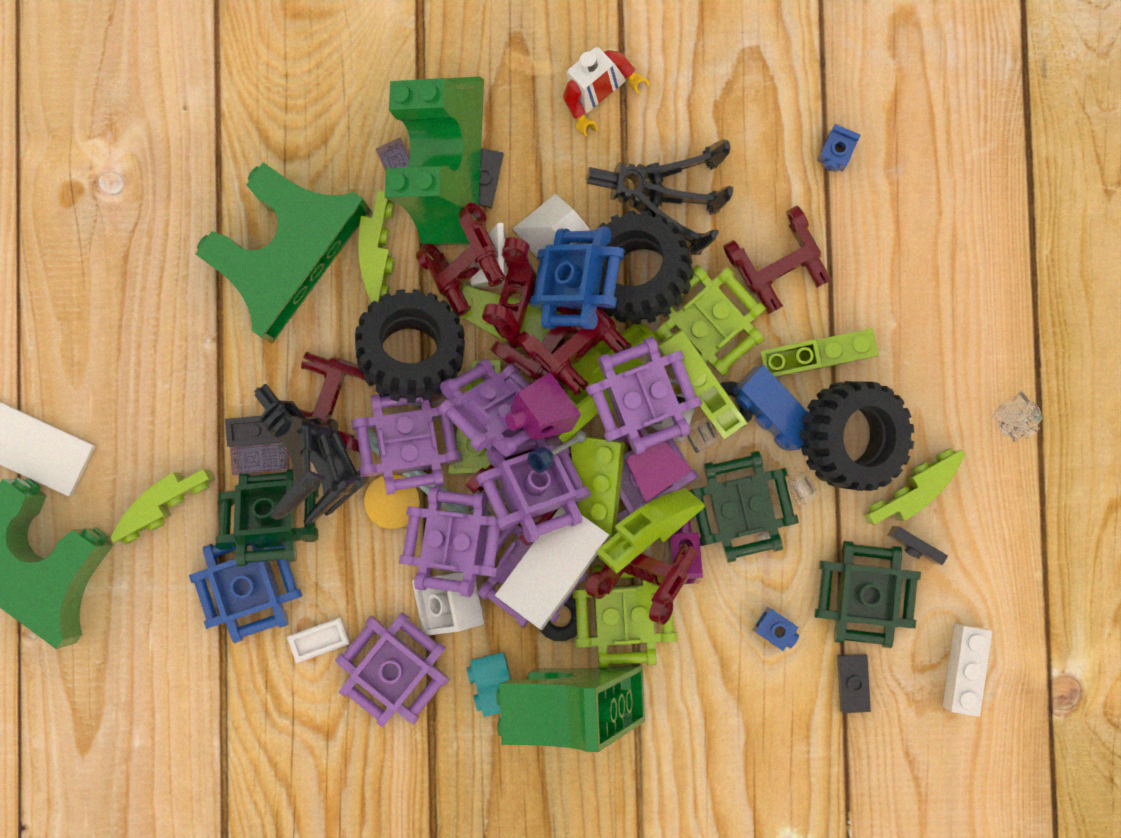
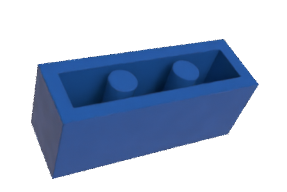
[731,365,808,451]

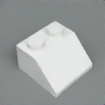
[412,572,484,635]

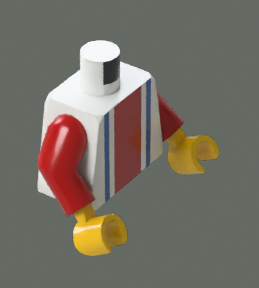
[563,47,649,137]

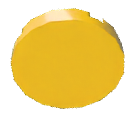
[364,474,421,530]

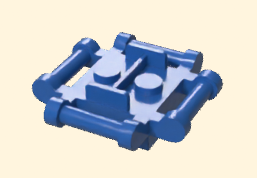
[529,227,625,329]
[189,543,303,643]

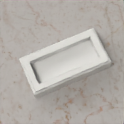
[287,617,350,663]

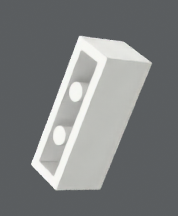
[942,623,992,717]

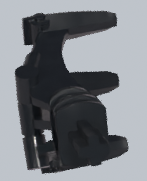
[586,139,733,255]
[254,384,370,525]

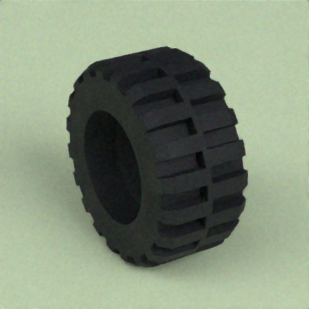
[587,210,693,324]
[355,289,465,403]
[800,381,914,491]

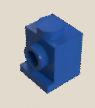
[817,124,861,172]
[752,607,799,651]

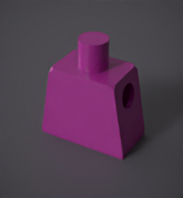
[505,372,581,440]
[625,429,692,502]
[668,520,703,584]

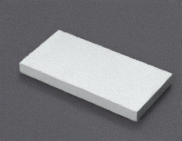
[0,402,96,497]
[495,507,611,630]

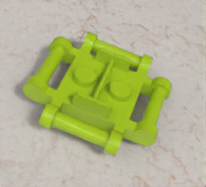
[654,265,766,377]
[572,565,677,669]

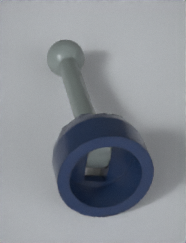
[528,431,587,473]

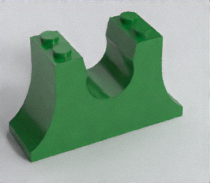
[385,76,484,246]
[195,162,371,344]
[0,478,114,649]
[496,665,645,752]

